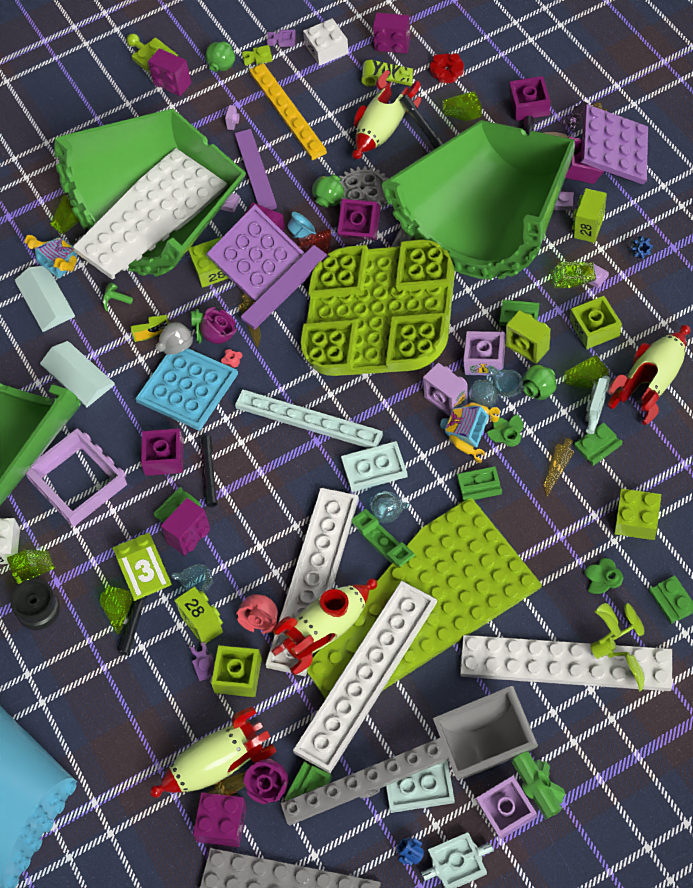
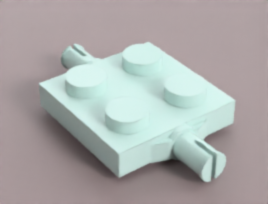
[585,376,610,434]
[421,832,493,888]

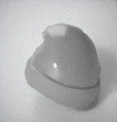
[156,322,193,355]

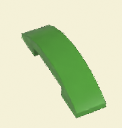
[351,509,415,567]

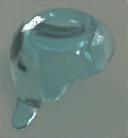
[489,368,525,398]
[468,380,498,410]
[367,491,410,524]
[171,564,214,593]

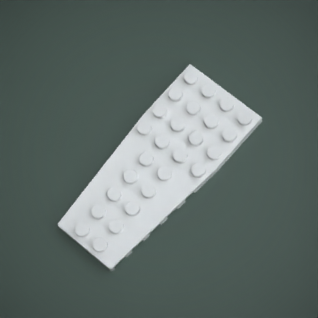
[73,148,228,279]

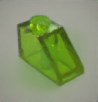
[443,91,482,122]
[50,195,80,234]
[551,262,596,288]
[564,355,609,389]
[7,550,55,584]
[99,586,133,635]

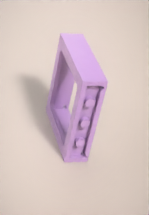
[26,428,127,527]

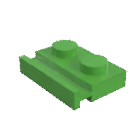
[500,300,539,326]
[574,423,622,466]
[457,466,502,502]
[153,487,201,523]
[649,576,693,624]
[284,762,332,802]

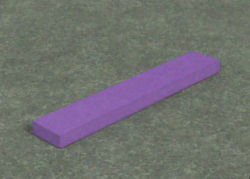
[235,129,277,210]
[241,245,328,330]

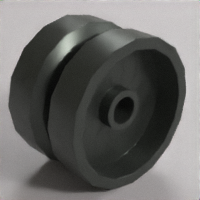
[10,579,60,630]

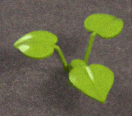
[590,603,645,692]

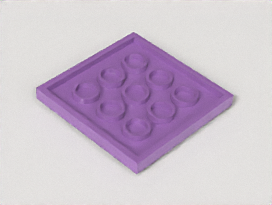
[581,104,648,184]
[206,205,305,303]

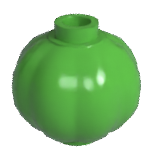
[205,41,235,72]
[312,174,345,208]
[522,365,556,400]

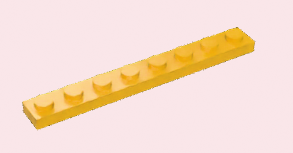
[249,63,327,160]

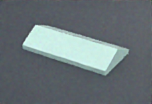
[15,266,75,332]
[40,341,115,407]

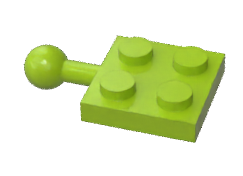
[127,33,178,74]

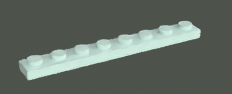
[235,390,383,448]

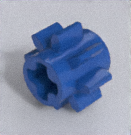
[629,235,653,259]
[396,837,424,866]

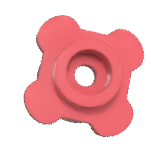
[221,349,242,368]

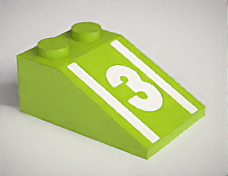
[113,532,172,601]

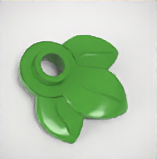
[191,309,203,344]
[487,414,524,447]
[584,558,623,594]

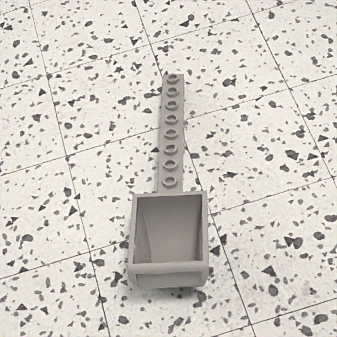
[281,686,538,826]

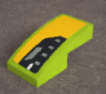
[131,315,169,342]

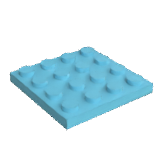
[136,348,238,431]

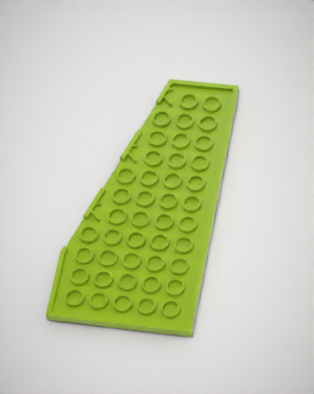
[307,498,542,700]

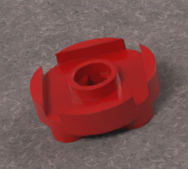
[430,53,464,83]

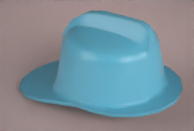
[288,212,316,239]

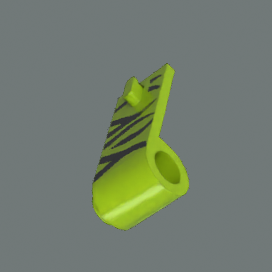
[362,60,413,87]

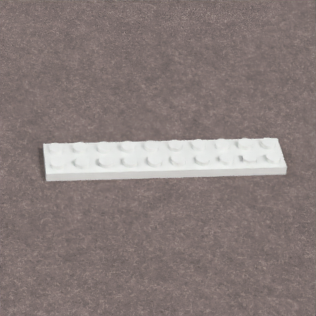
[266,488,359,677]
[293,581,437,773]
[461,635,672,691]

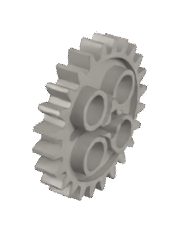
[339,166,388,210]

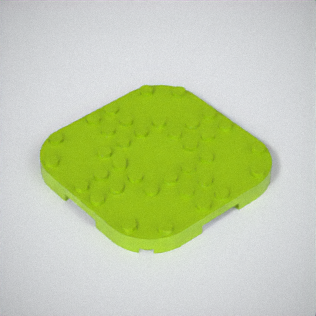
[301,240,455,376]

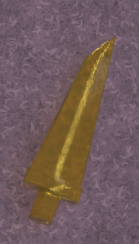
[239,294,261,349]
[544,438,574,497]
[207,771,247,796]

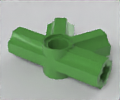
[511,751,565,819]

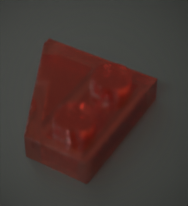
[298,229,332,256]

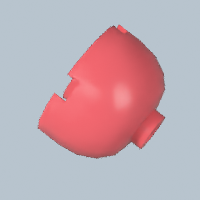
[236,595,278,634]

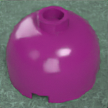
[199,307,237,344]
[244,759,288,804]

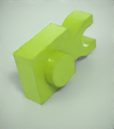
[242,45,273,65]

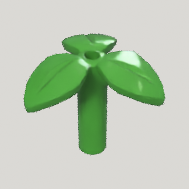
[103,282,133,311]

